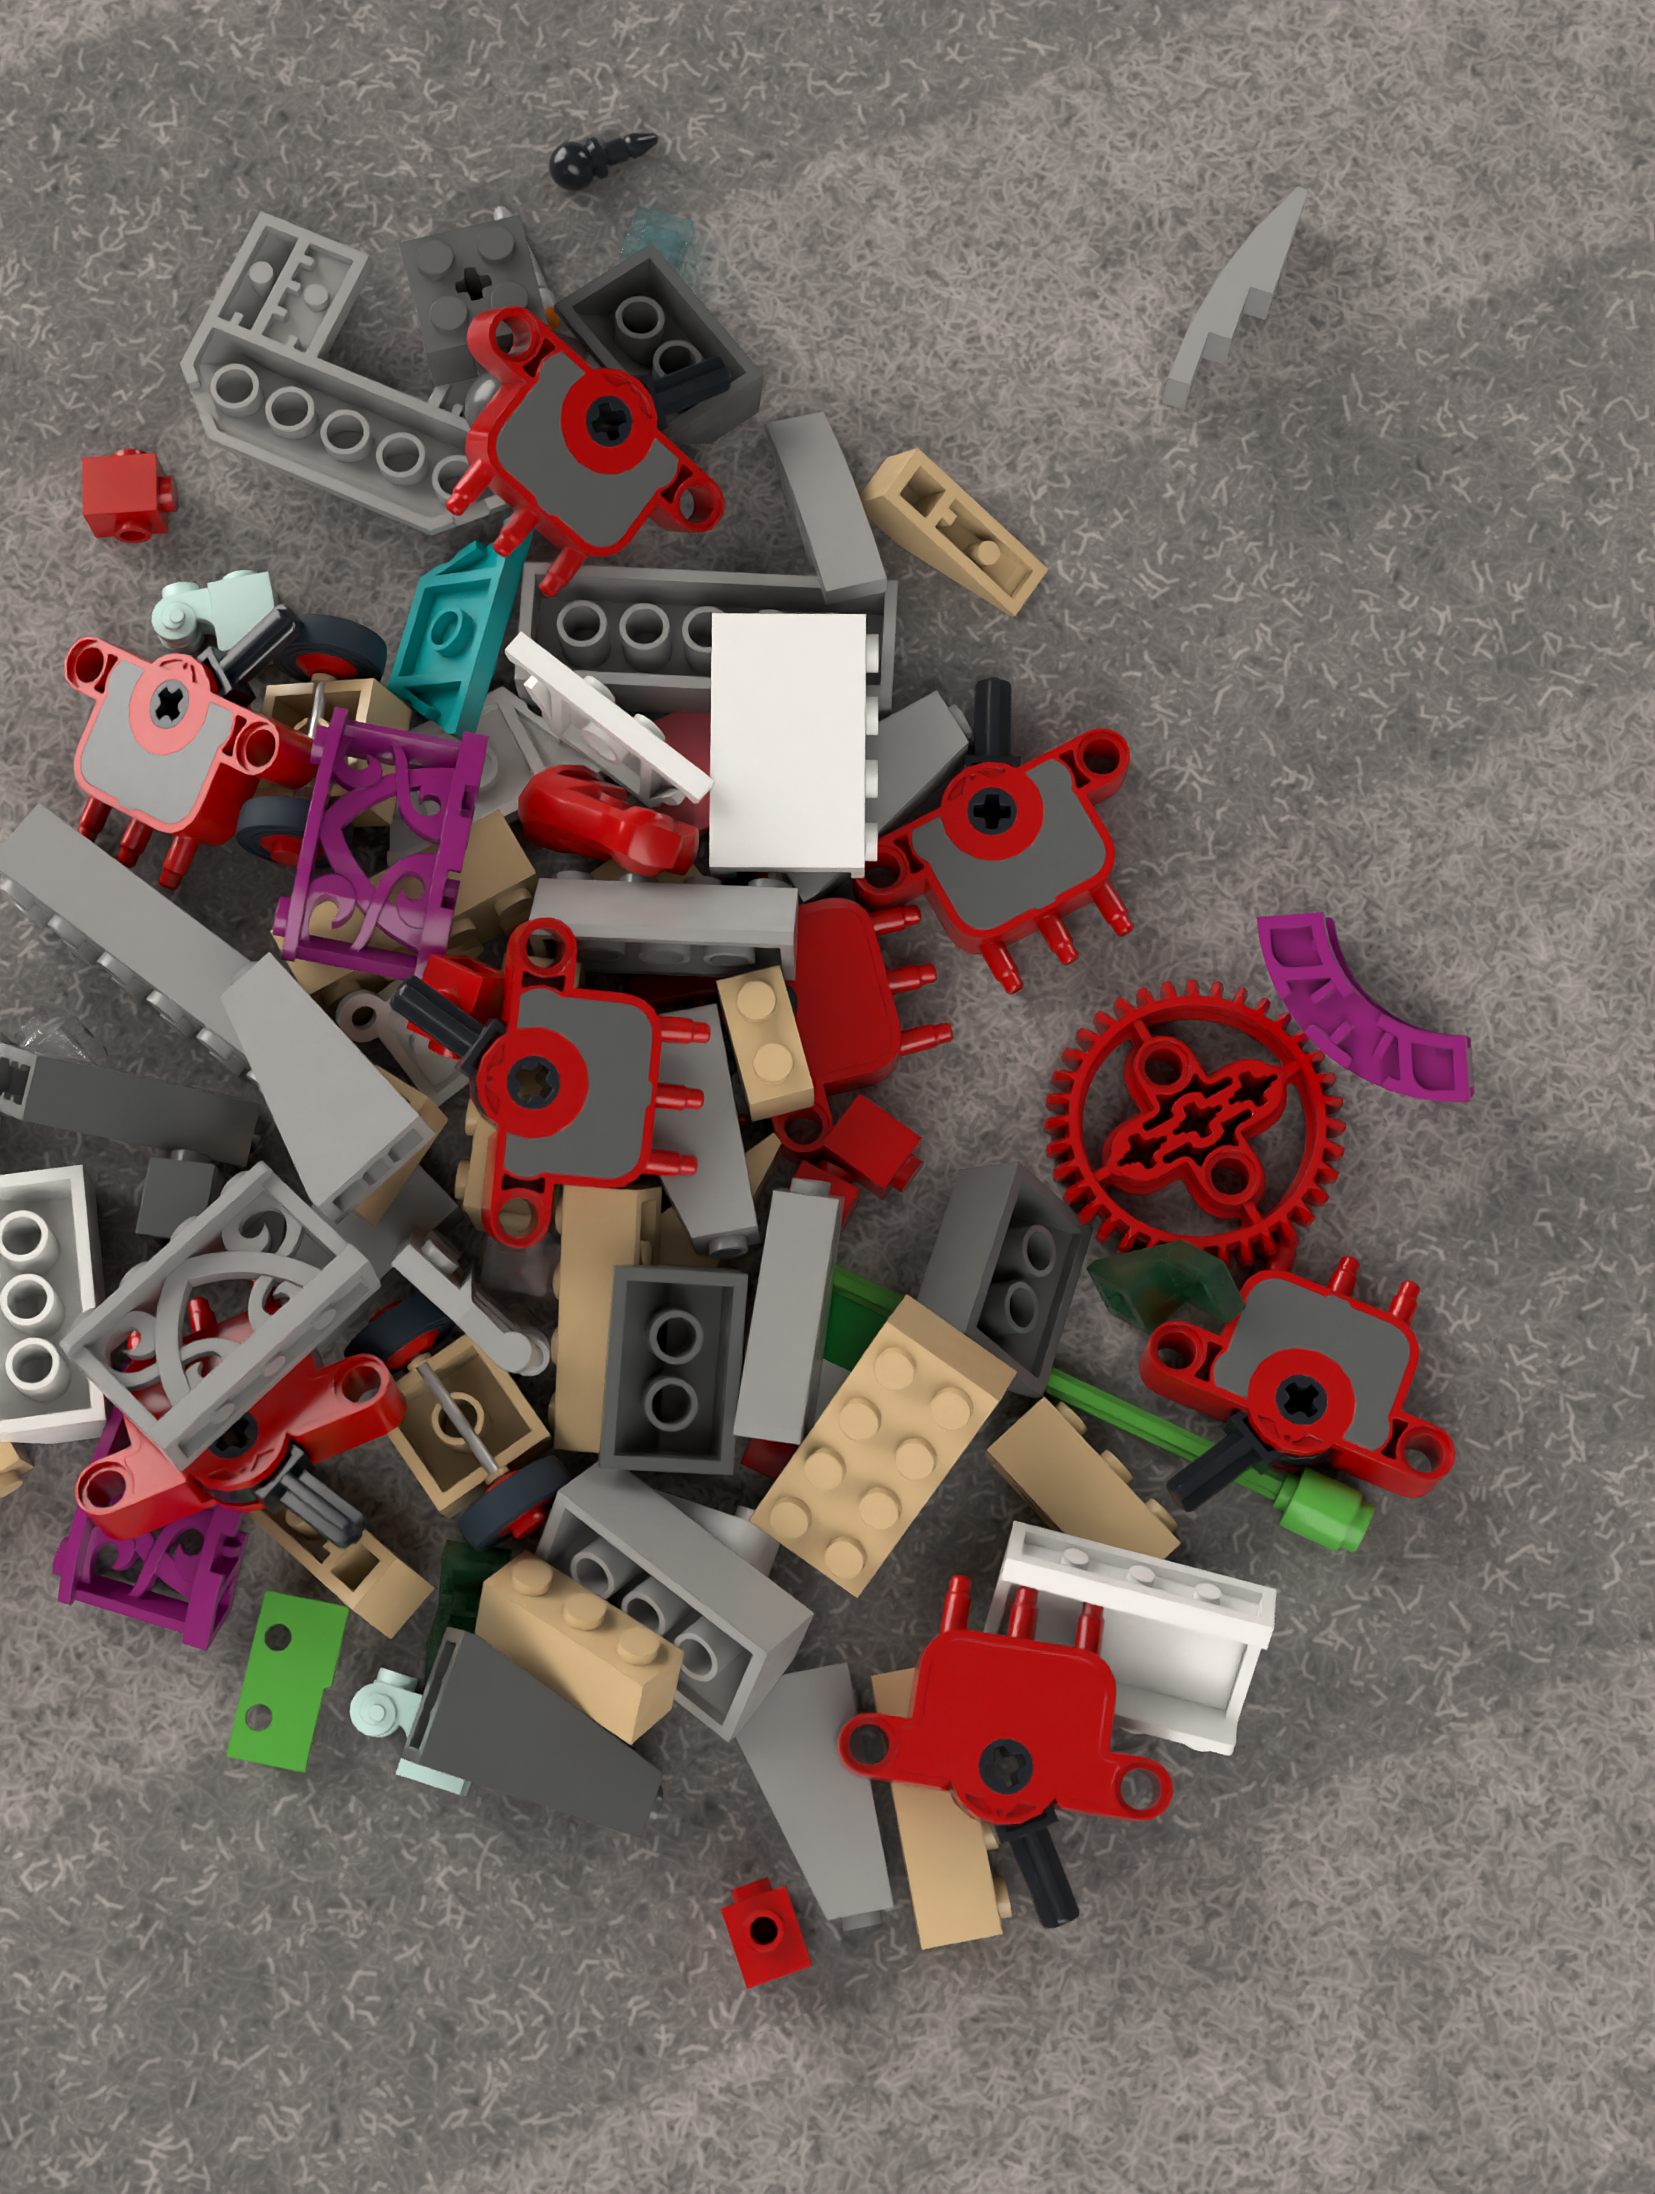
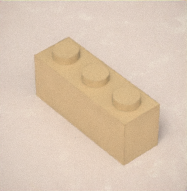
[984,1396,1181,1560]
[475,1550,684,1745]

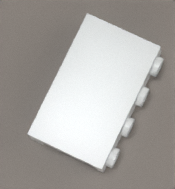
[709,613,879,878]
[984,1521,1276,1755]

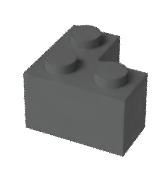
[135,1150,298,1254]

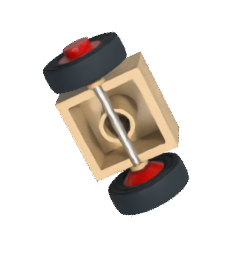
[236,614,412,869]
[343,1292,572,1552]

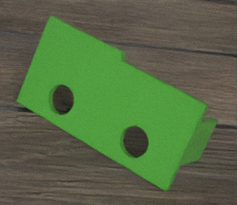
[226,1590,350,1773]

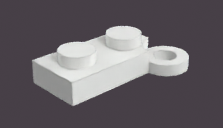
[336,979,469,1107]

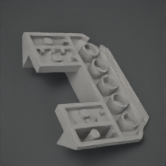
[180,211,589,536]

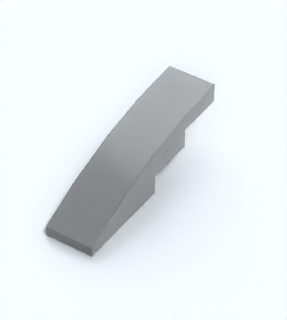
[1162,186,1309,410]
[765,411,887,605]

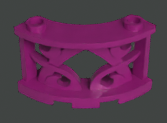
[273,707,489,980]
[1256,912,1474,1102]
[52,1358,250,1651]

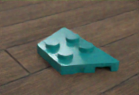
[387,517,535,741]

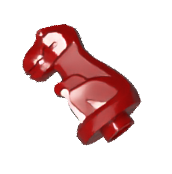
[518,764,699,877]

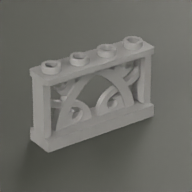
[59,1161,382,1472]

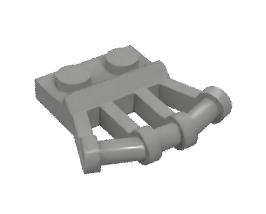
[391,1225,550,1376]

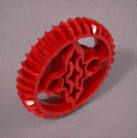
[1043,979,1346,1277]

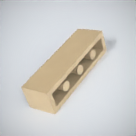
[548,1184,662,1453]
[870,1668,1012,1950]

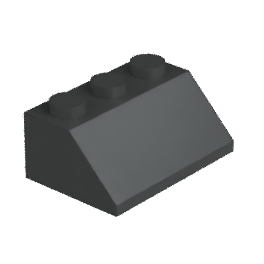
[554,243,764,444]
[917,1162,1094,1398]
[598,1264,748,1475]

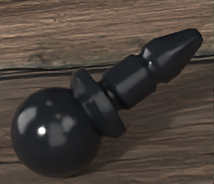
[549,133,658,191]

